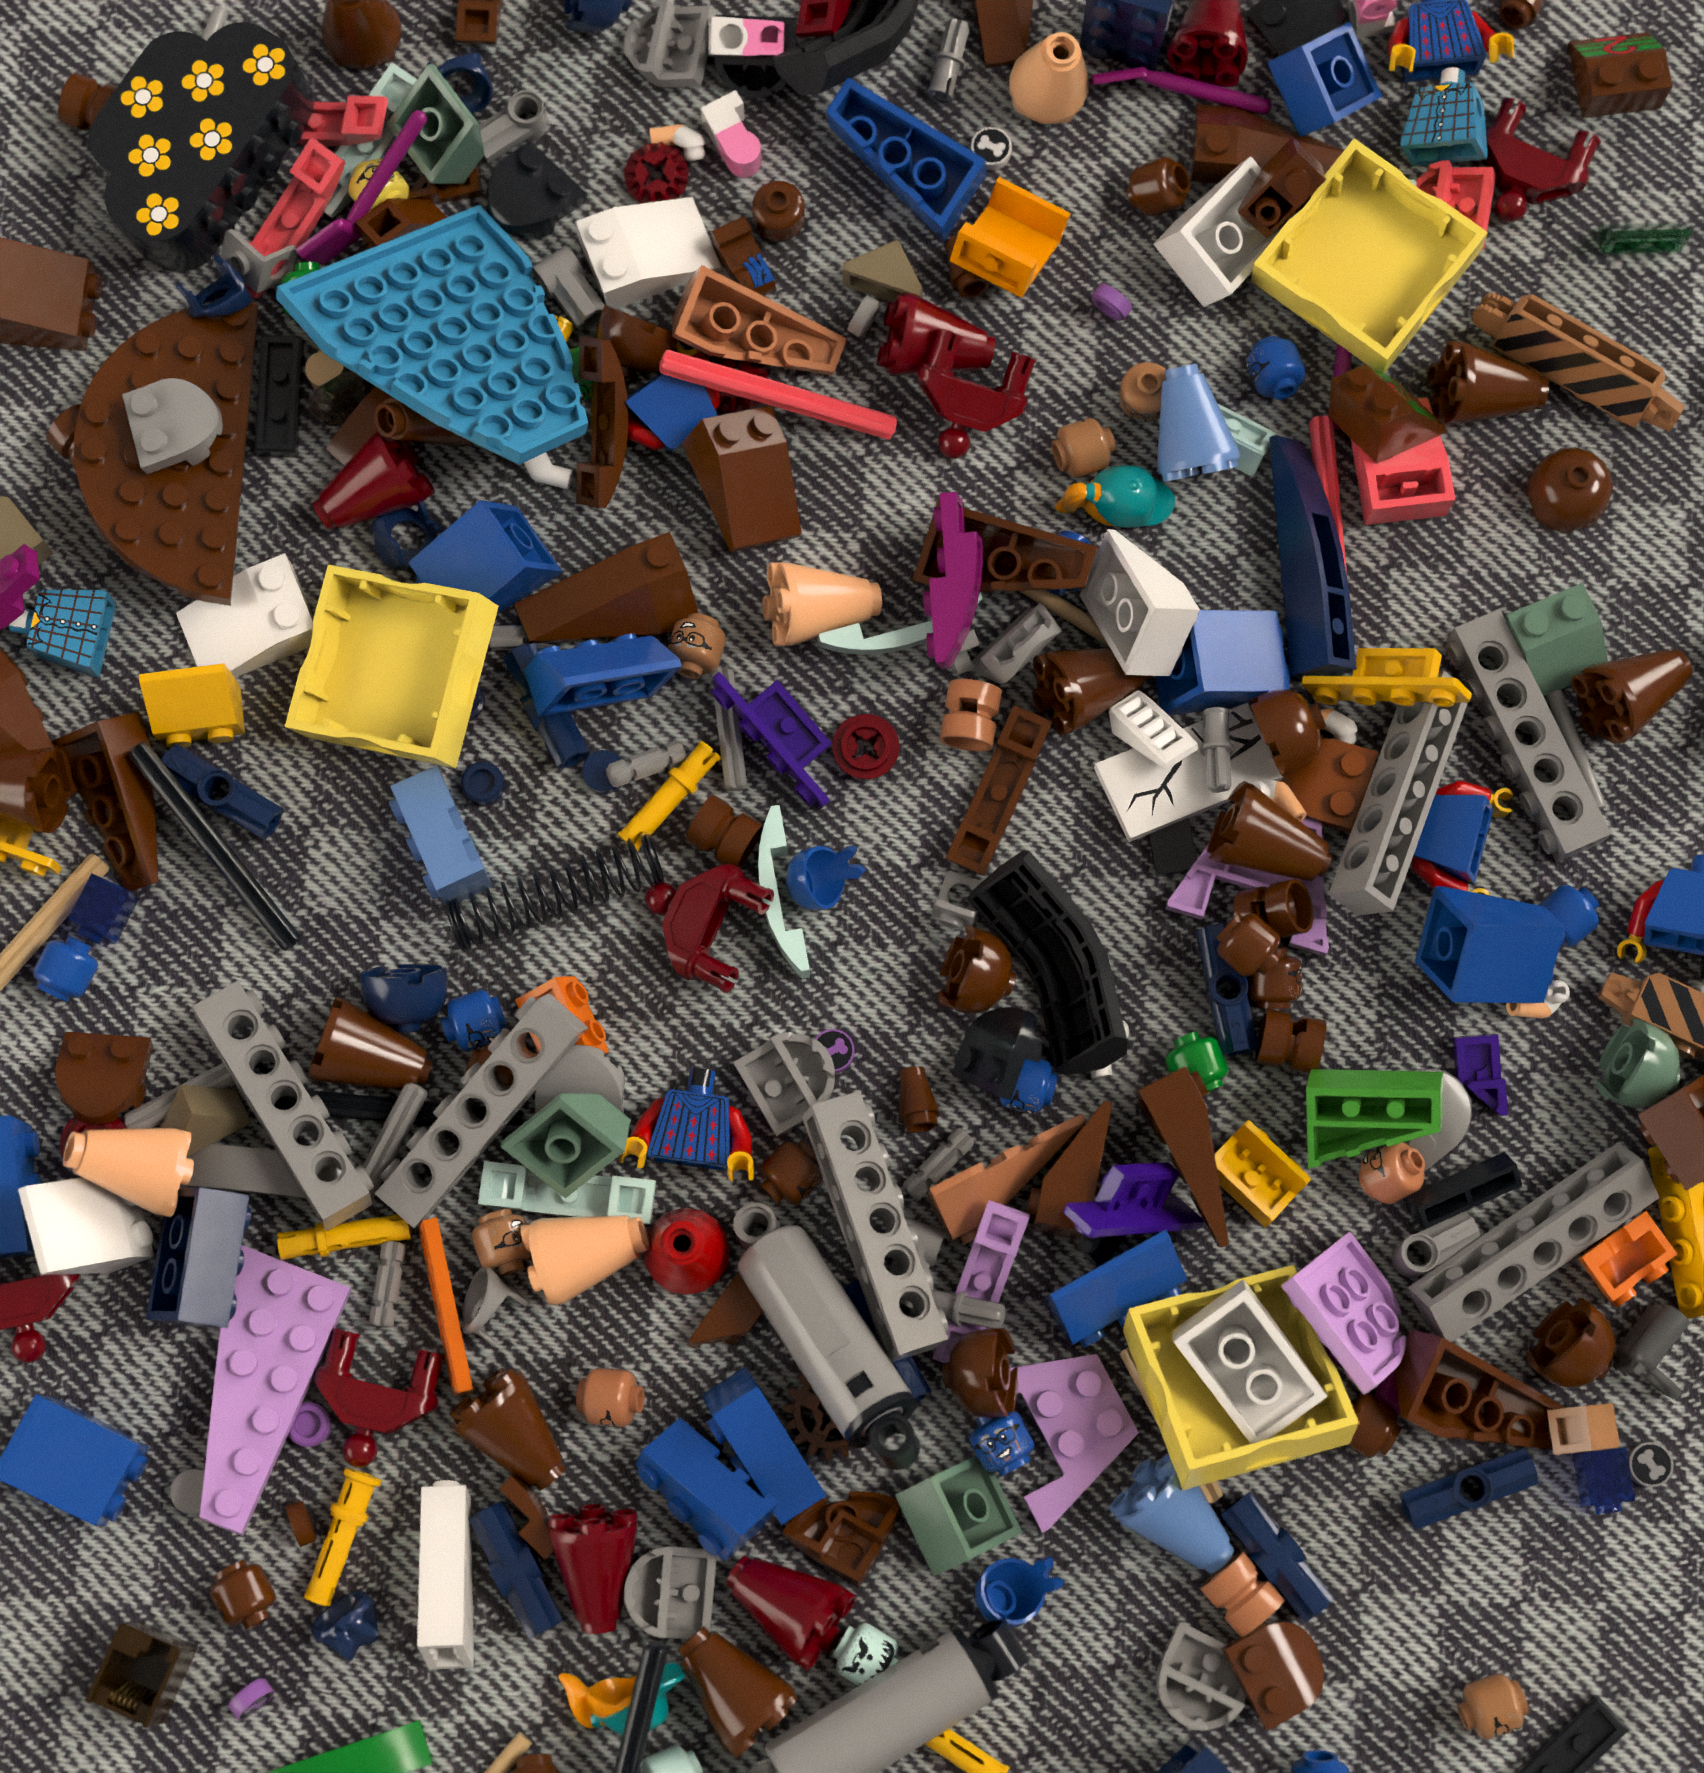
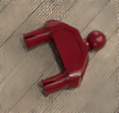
[1482,97,1601,223]
[917,328,1037,459]
[644,864,774,993]
[0,1274,81,1363]
[314,1328,445,1468]

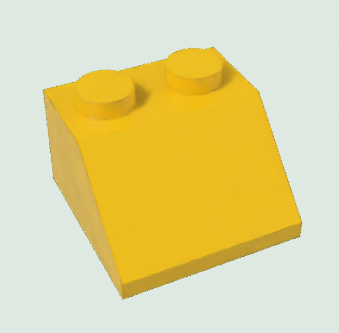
[139,663,245,748]

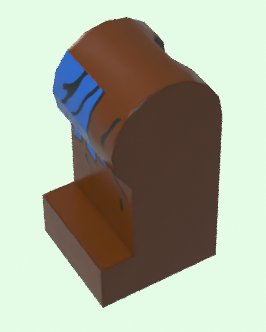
[711,216,776,296]

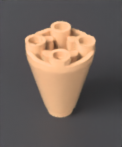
[1009,32,1089,124]
[762,562,882,647]
[63,1128,194,1217]
[521,1215,649,1306]

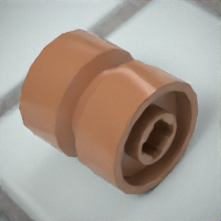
[939,679,1002,752]
[1199,1551,1284,1637]

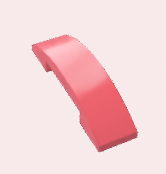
[297,96,388,146]
[245,137,346,298]

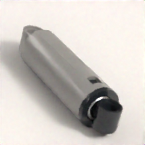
[733,1203,920,1470]
[743,1617,1028,1773]

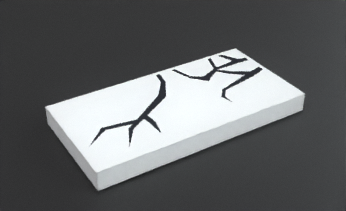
[1094,703,1283,842]

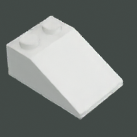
[1153,156,1296,307]
[575,197,721,309]
[1080,529,1200,676]
[176,553,314,678]
[18,1177,155,1275]
[1172,1279,1327,1444]

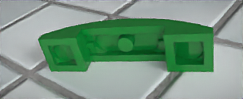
[266,1720,433,1773]

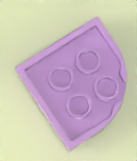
[1281,1232,1406,1395]

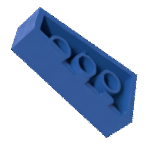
[826,77,987,242]

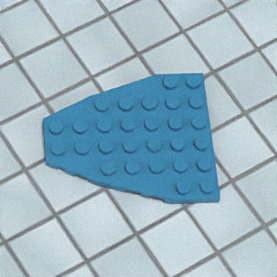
[276,205,588,465]

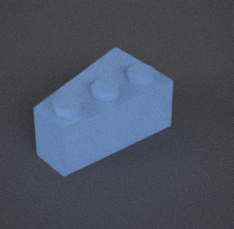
[389,765,493,906]

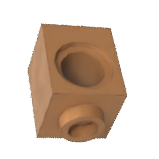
[1547,1403,1620,1455]

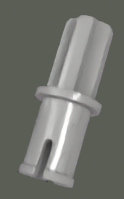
[927,19,969,102]
[1200,707,1234,793]
[932,1290,1006,1329]

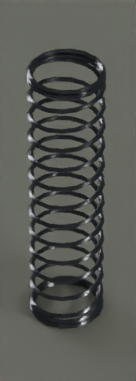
[446,832,665,952]

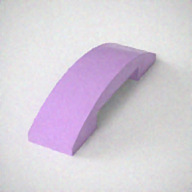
[932,1200,1030,1363]

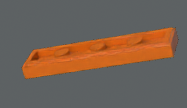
[418,1217,473,1397]

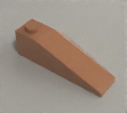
[672,265,847,375]
[927,1114,1086,1245]

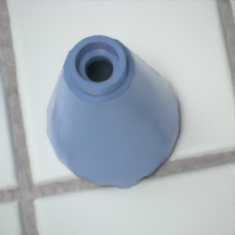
[1157,364,1240,482]
[1109,1453,1234,1574]

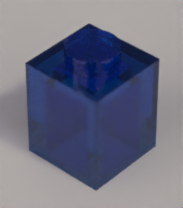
[68,873,139,945]
[1572,1447,1635,1514]

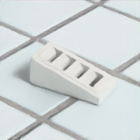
[1109,690,1198,770]

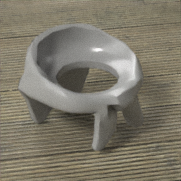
[461,1268,529,1347]

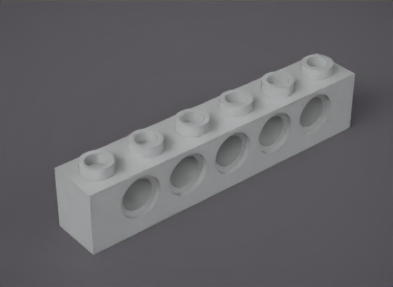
[1446,609,1612,863]
[1329,670,1468,916]
[192,981,374,1232]
[375,993,588,1228]
[802,1091,948,1362]
[1408,1142,1659,1342]

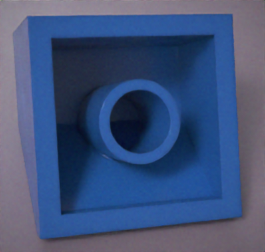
[1267,22,1382,137]

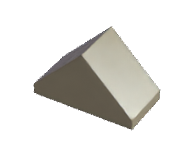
[843,239,923,302]
[0,496,54,565]
[160,1084,252,1157]

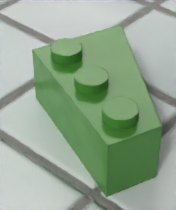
[1306,1069,1444,1169]

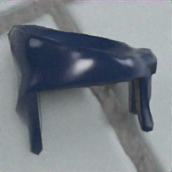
[427,47,493,113]
[176,255,252,318]
[370,502,441,571]
[311,1590,378,1661]

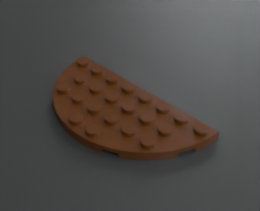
[74,302,258,606]

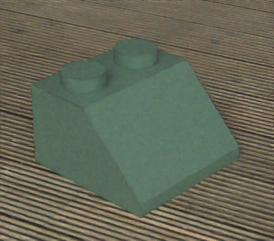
[386,64,485,184]
[1504,583,1608,697]
[500,1093,631,1199]
[895,1455,1023,1577]

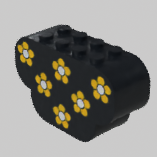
[89,22,314,272]

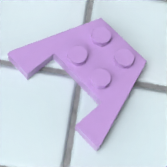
[1165,818,1329,957]
[1010,1354,1139,1533]

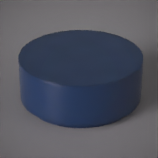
[582,750,621,794]
[461,761,505,806]

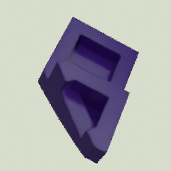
[1452,1033,1508,1116]

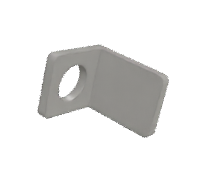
[220,229,297,293]
[932,871,983,930]

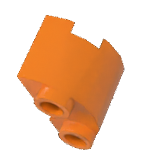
[1578,1211,1677,1308]

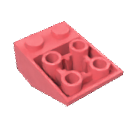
[1350,397,1455,525]

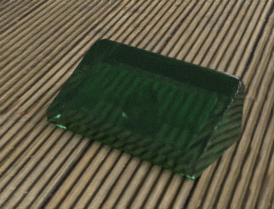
[1598,223,1692,254]

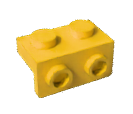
[1215,1120,1311,1228]

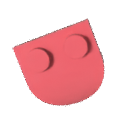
[1416,160,1496,249]

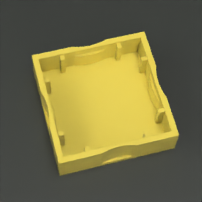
[1251,138,1488,373]
[285,565,499,769]
[1123,1265,1359,1490]

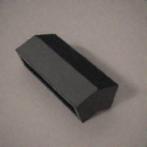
[1403,1152,1523,1229]

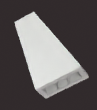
[417,1480,474,1669]

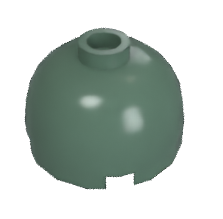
[1597,1018,1680,1108]

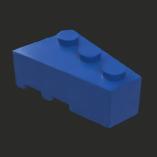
[0,1115,42,1259]
[701,1367,827,1525]
[635,1417,780,1562]

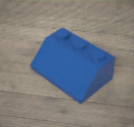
[524,634,682,717]
[1044,1230,1187,1349]

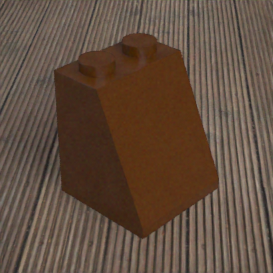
[0,237,102,351]

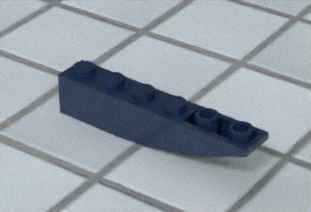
[1269,435,1357,678]

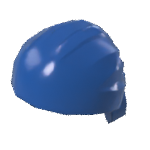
[786,845,866,911]
[975,1556,1064,1628]

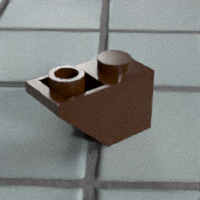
[1238,137,1327,239]
[355,198,447,250]

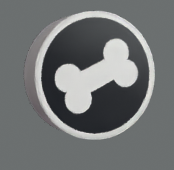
[971,127,1012,171]

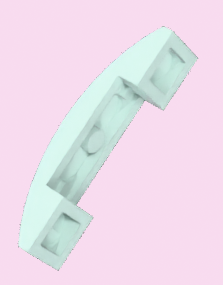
[324,63,417,218]
[817,592,982,655]
[758,805,810,979]
[478,1161,656,1225]

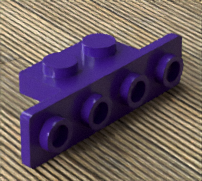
[711,672,832,809]
[1063,1162,1204,1238]

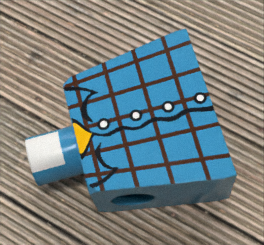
[1400,67,1487,167]
[9,590,117,678]

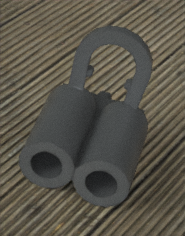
[1613,1302,1690,1399]

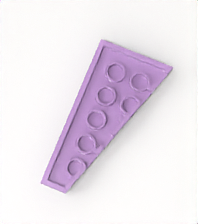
[199,1245,352,1536]

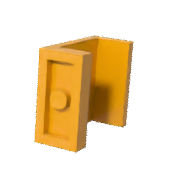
[949,177,1071,298]

